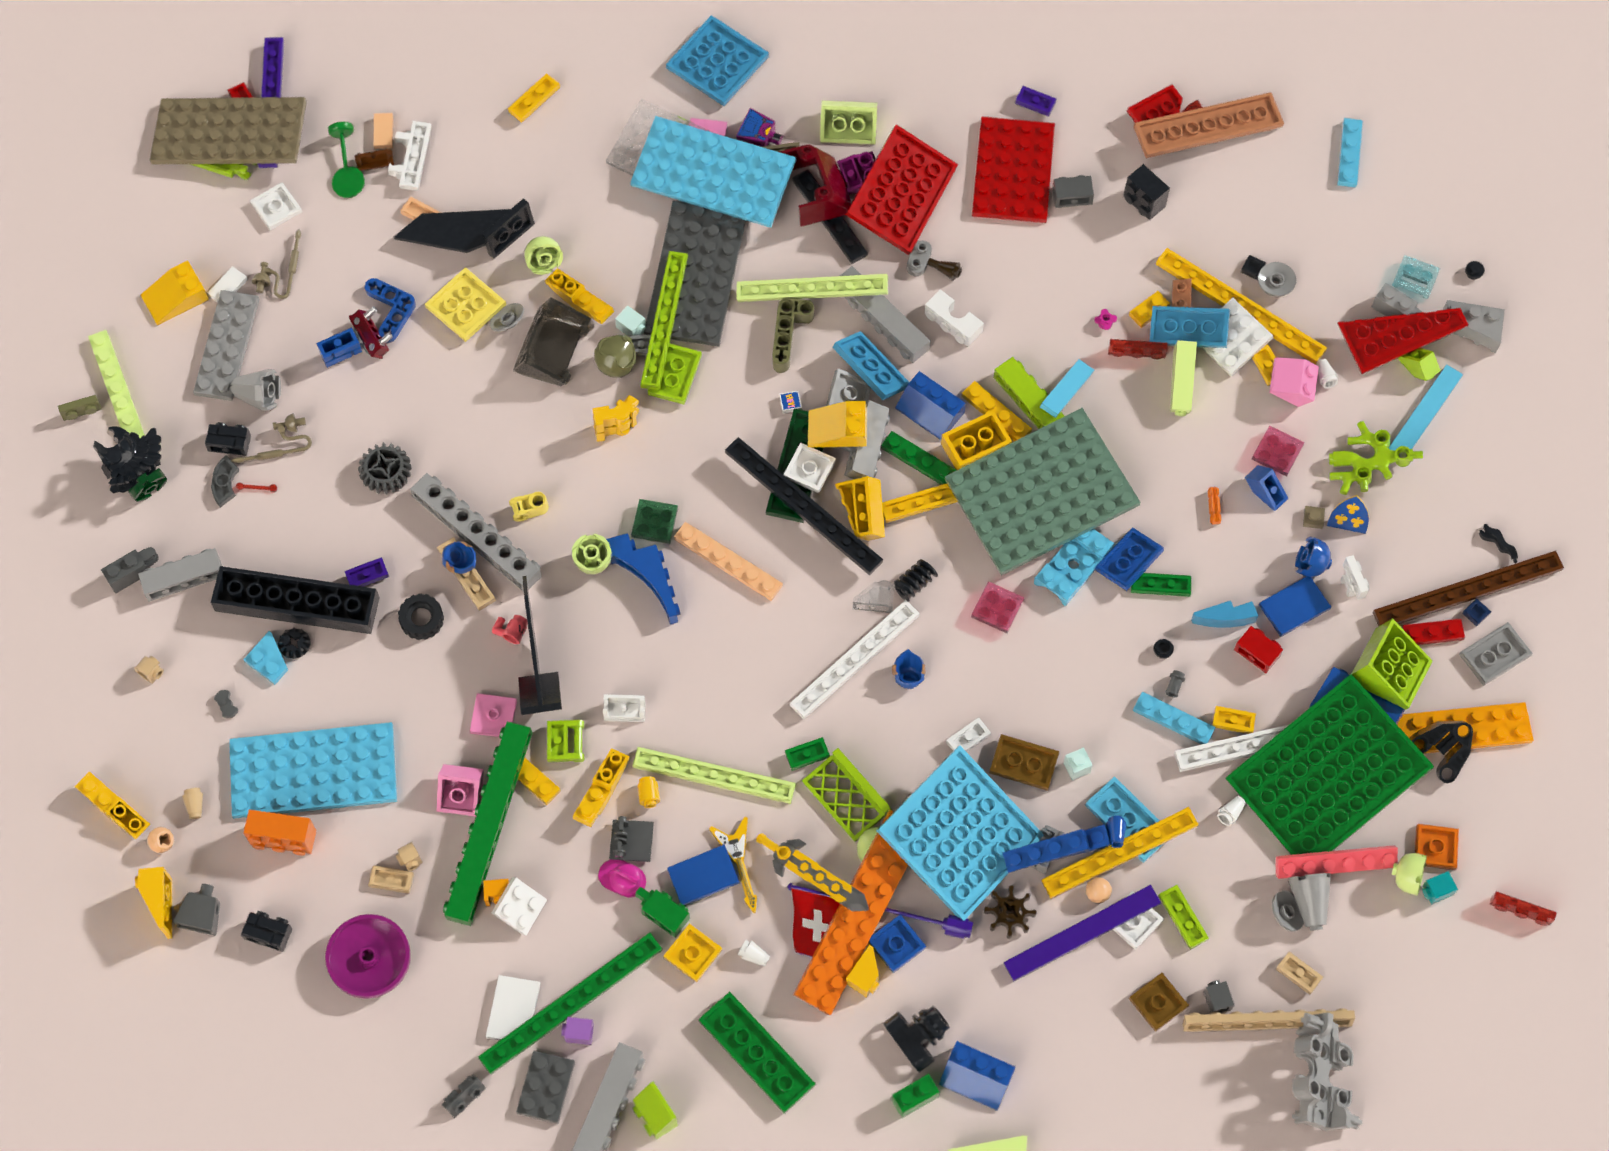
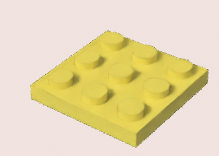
[425,267,506,342]

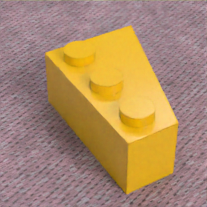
[835,476,885,541]

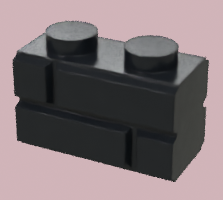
[205,422,251,456]
[241,911,292,952]

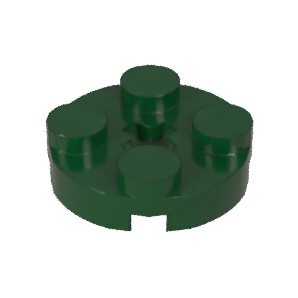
[128,468,167,502]

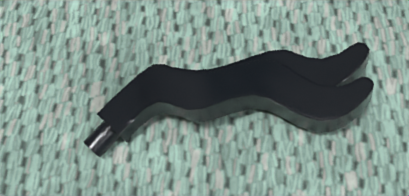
[1479,524,1518,563]

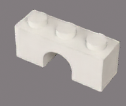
[925,289,984,347]

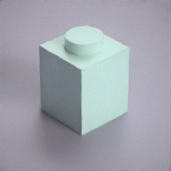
[615,305,646,336]
[1063,748,1093,780]

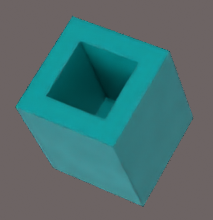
[1422,871,1458,904]

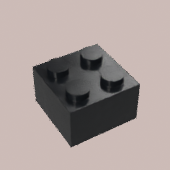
[1123,164,1170,220]

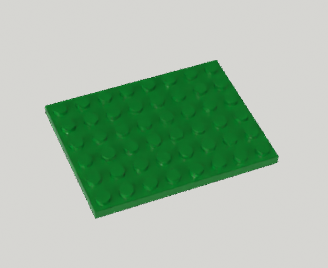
[1225,674,1434,855]

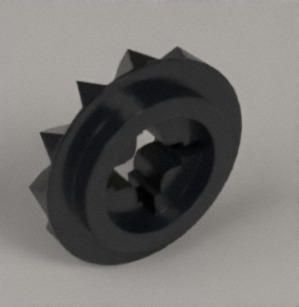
[278,627,311,659]

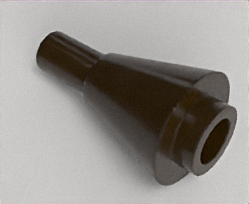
[927,258,962,280]

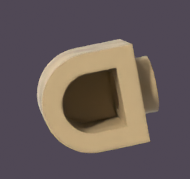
[134,656,164,684]
[395,842,423,871]

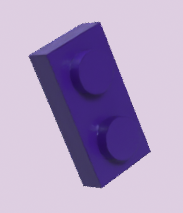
[1015,86,1057,117]
[344,557,389,587]

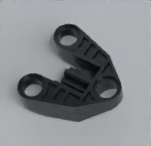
[1409,721,1473,783]

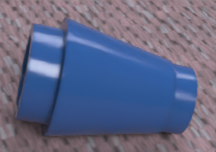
[1106,816,1127,848]

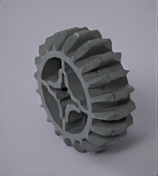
[358,442,412,495]

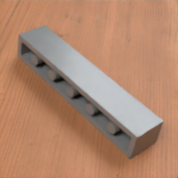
[840,266,930,363]
[572,1042,645,1151]

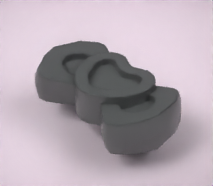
[214,690,238,718]

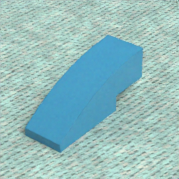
[1191,600,1258,628]

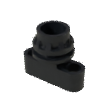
[883,1006,950,1073]

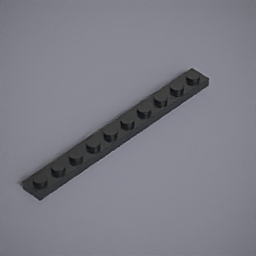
[725,437,883,576]

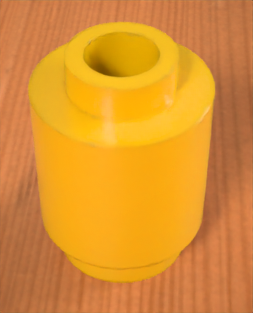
[637,776,660,808]

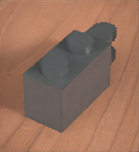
[100,547,159,594]

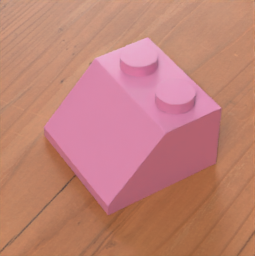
[1270,357,1319,407]
[437,764,484,816]

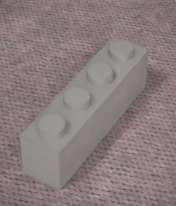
[844,400,890,479]
[138,548,222,602]

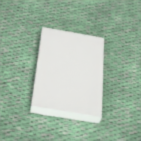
[486,975,541,1040]

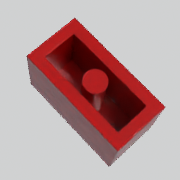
[1234,626,1284,674]

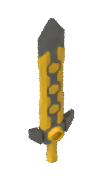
[756,833,869,911]

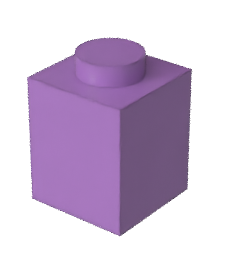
[561,1017,594,1045]

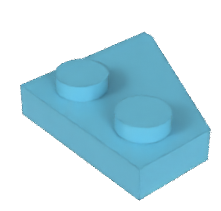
[243,631,288,685]

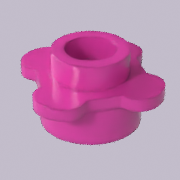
[1094,309,1117,330]

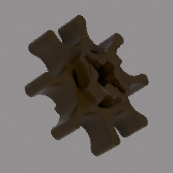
[984,885,1037,939]

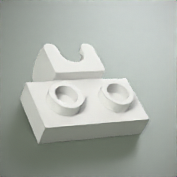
[1340,555,1369,600]

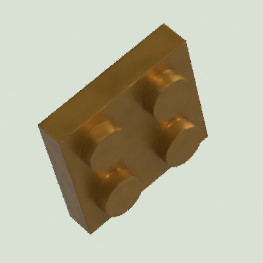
[1129,972,1189,1032]

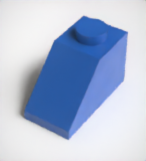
[1245,465,1289,511]

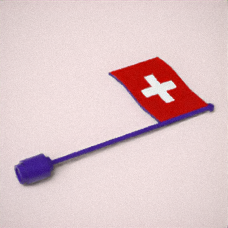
[788,883,973,957]

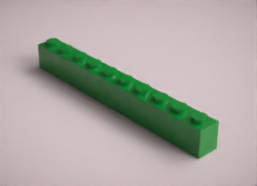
[443,721,533,926]

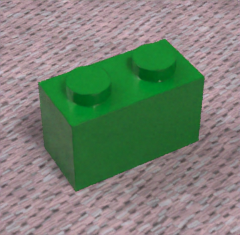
[891,1074,940,1118]

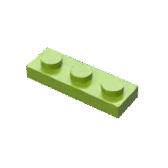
[1158,885,1209,949]

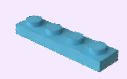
[1337,118,1363,188]
[1133,692,1216,745]

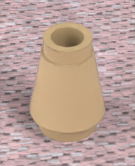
[182,788,203,819]

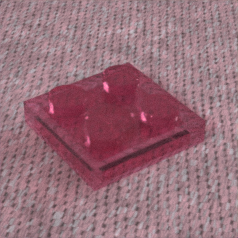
[1252,425,1305,477]
[971,581,1024,633]

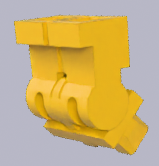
[592,395,639,442]

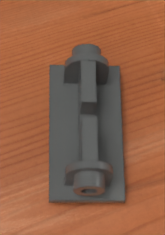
[442,1074,486,1118]

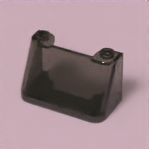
[513,297,591,386]

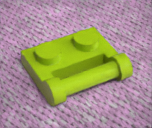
[547,720,584,762]

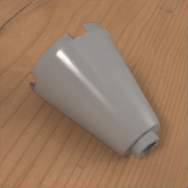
[1288,873,1331,931]

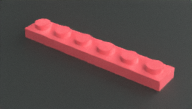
[1276,845,1398,879]

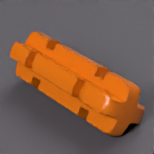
[1208,487,1221,525]

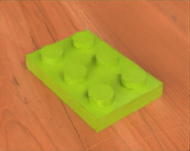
[648,344,702,405]

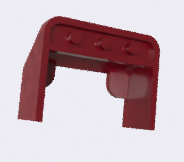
[779,144,852,227]

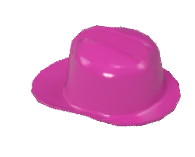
[598,860,646,898]

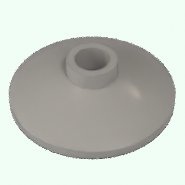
[1258,262,1296,297]
[490,303,524,332]
[1272,891,1304,931]

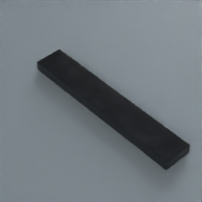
[792,169,868,264]

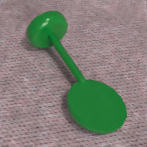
[328,122,365,198]

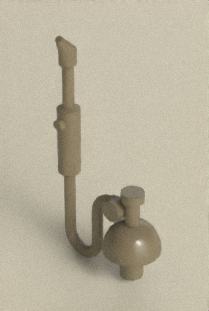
[252,229,301,299]
[231,413,312,463]

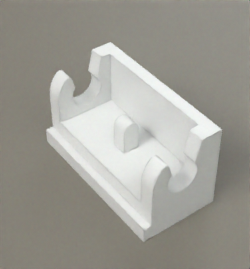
[603,694,646,722]

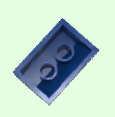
[895,371,966,440]
[939,1041,1015,1111]

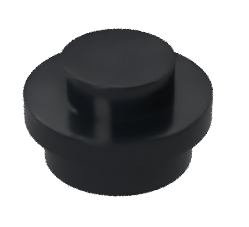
[1465,261,1485,280]
[1153,639,1174,659]

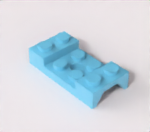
[1034,529,1114,606]

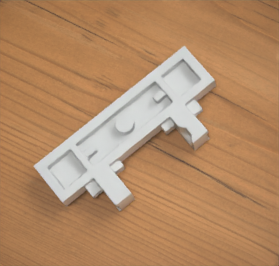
[388,121,432,191]

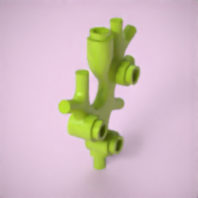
[1329,421,1423,495]

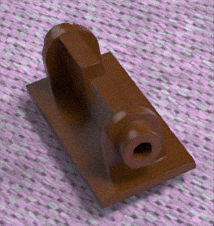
[354,148,394,171]

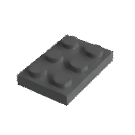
[516,1051,575,1124]

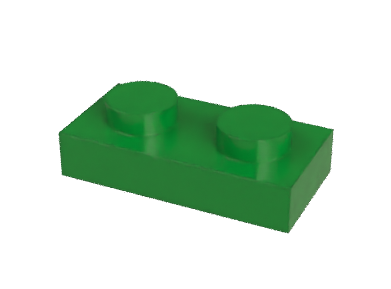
[785,737,830,771]

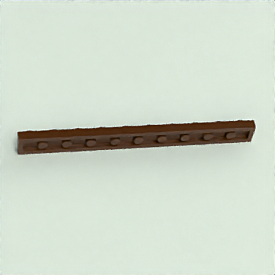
[1372,551,1564,626]

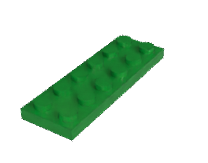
[698,992,816,1114]

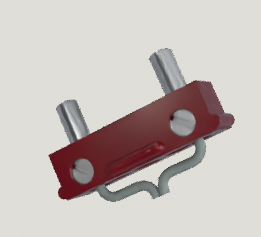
[349,306,393,359]

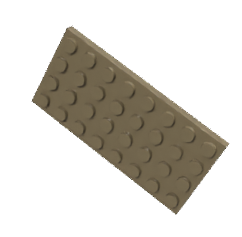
[150,97,307,164]

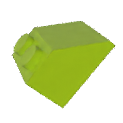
[632,1081,678,1140]

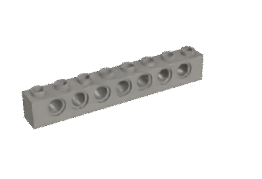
[410,473,542,592]

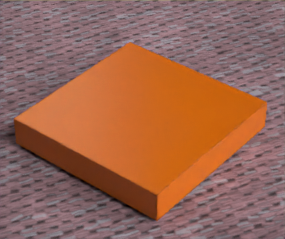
[1415,824,1459,870]

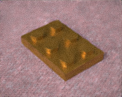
[989,734,1060,791]

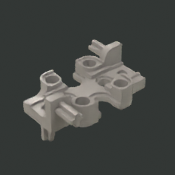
[1292,1012,1362,1131]

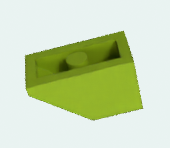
[1397,348,1441,381]

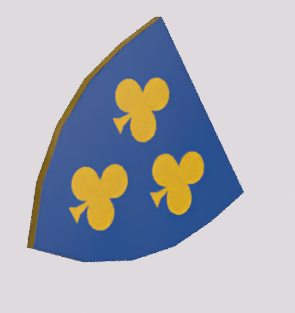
[1327,495,1369,534]

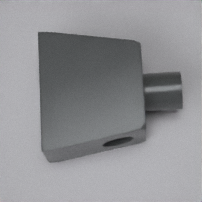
[173,884,220,936]

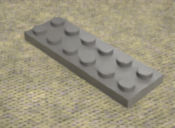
[193,290,259,401]

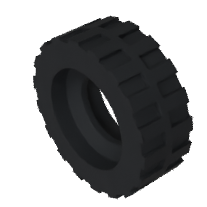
[398,593,444,640]

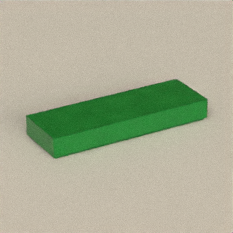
[1131,573,1191,597]

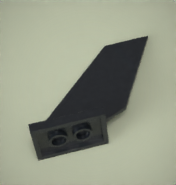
[393,198,535,259]
[518,576,562,715]

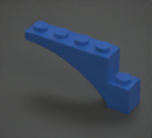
[606,533,681,625]
[1002,824,1111,873]

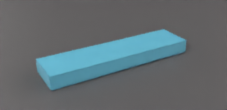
[1040,359,1094,418]

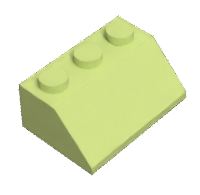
[820,101,877,144]

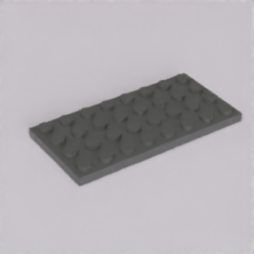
[644,200,746,347]

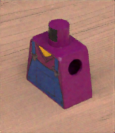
[736,108,783,147]

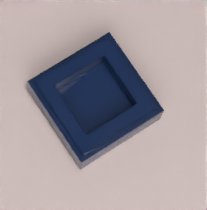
[1462,598,1491,627]

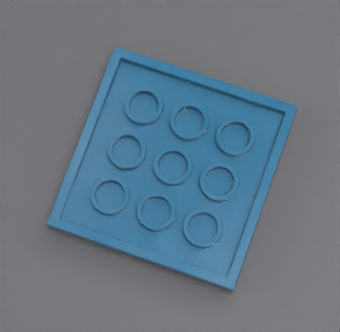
[666,15,769,106]

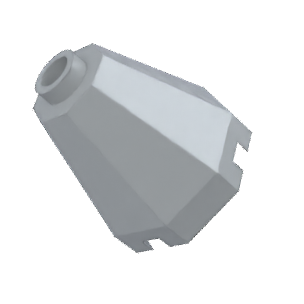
[230,369,281,410]

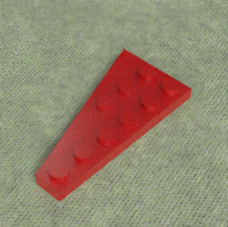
[1337,308,1469,375]

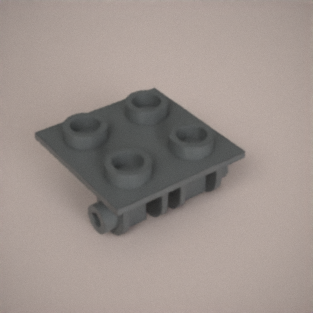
[609,816,654,862]

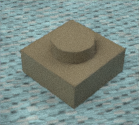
[1303,506,1325,529]

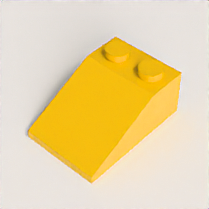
[140,260,209,326]
[808,401,867,447]
[135,867,172,939]

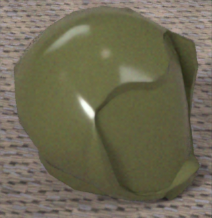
[594,334,636,378]

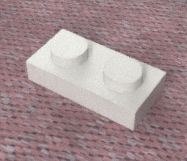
[946,718,991,752]

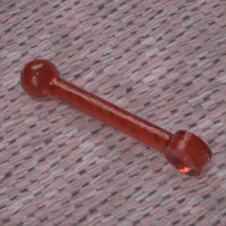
[236,482,277,493]

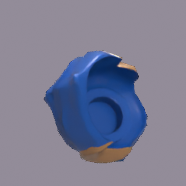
[442,541,476,574]
[892,649,926,689]

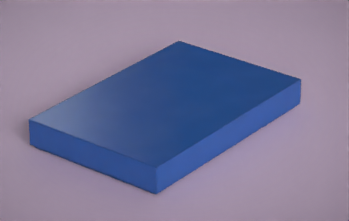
[1095,527,1164,591]
[1259,576,1331,637]
[667,844,740,906]

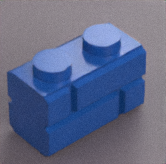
[316,327,362,368]

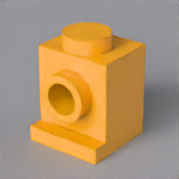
[483,879,509,906]

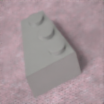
[1443,300,1505,353]

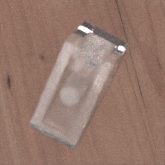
[853,580,895,613]

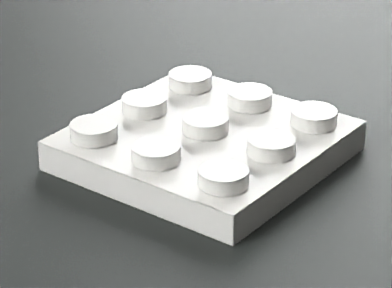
[1201,298,1273,377]

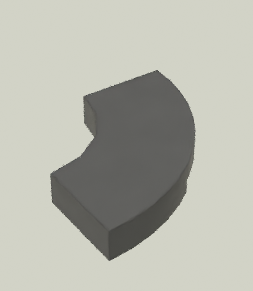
[211,455,239,508]

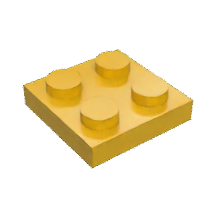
[664,923,723,983]

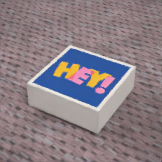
[779,391,802,414]

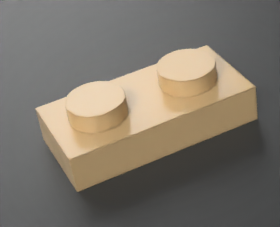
[1276,952,1323,995]

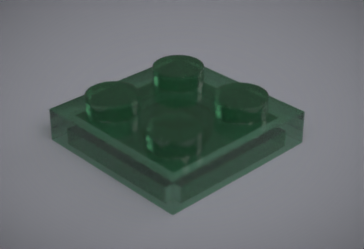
[631,499,678,544]

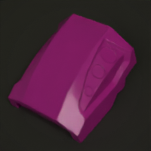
[836,151,876,194]

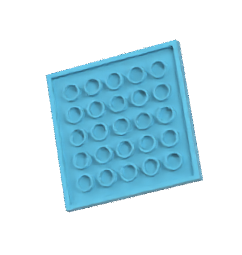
[876,746,1044,921]

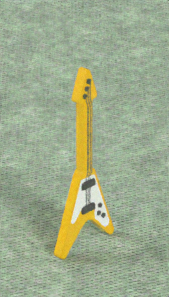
[709,817,757,913]

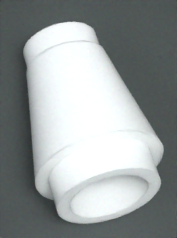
[1316,359,1338,388]
[1217,796,1246,826]
[738,940,770,967]

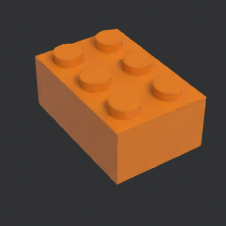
[243,810,317,856]

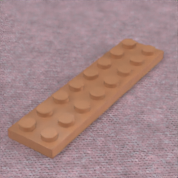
[1133,92,1284,158]

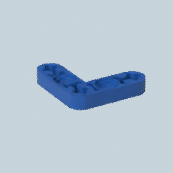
[365,278,416,343]

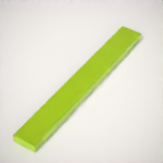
[640,251,688,391]

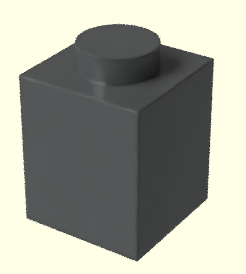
[1204,980,1235,1013]

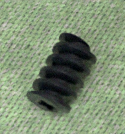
[894,559,938,602]

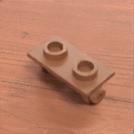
[1172,278,1192,307]

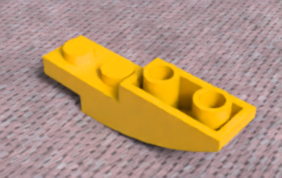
[545,268,614,325]
[573,748,630,827]
[75,771,150,840]

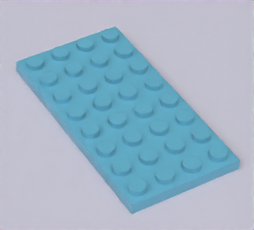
[630,116,796,228]
[229,722,397,819]

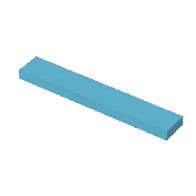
[1389,365,1463,451]

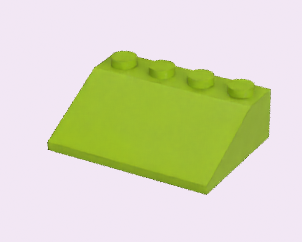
[1351,618,1432,710]

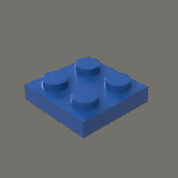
[868,914,926,973]

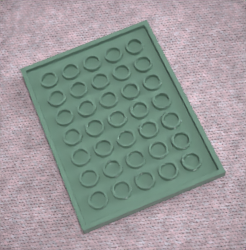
[945,408,1141,576]

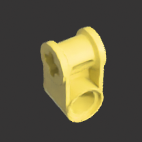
[509,492,549,522]

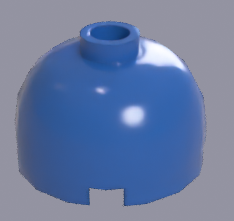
[1295,536,1332,577]

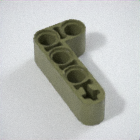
[772,298,814,373]

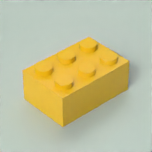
[941,410,1012,470]

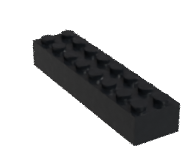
[211,566,380,634]

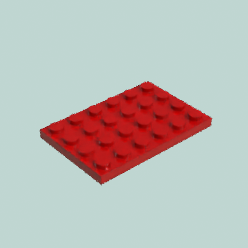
[972,116,1055,223]
[845,124,958,255]

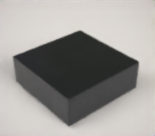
[1240,255,1266,280]

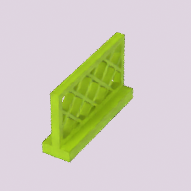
[802,748,892,842]

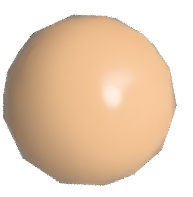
[147,827,174,853]
[1085,877,1112,903]

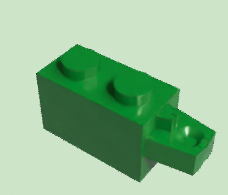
[635,887,690,938]

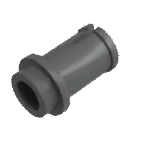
[1165,670,1185,698]

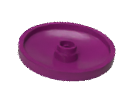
[325,914,411,999]

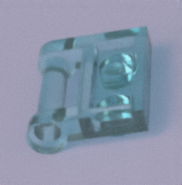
[1392,255,1440,299]

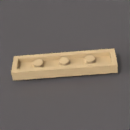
[437,537,496,611]

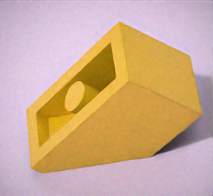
[846,945,880,998]

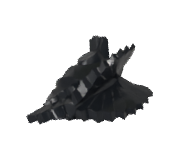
[93,426,162,494]

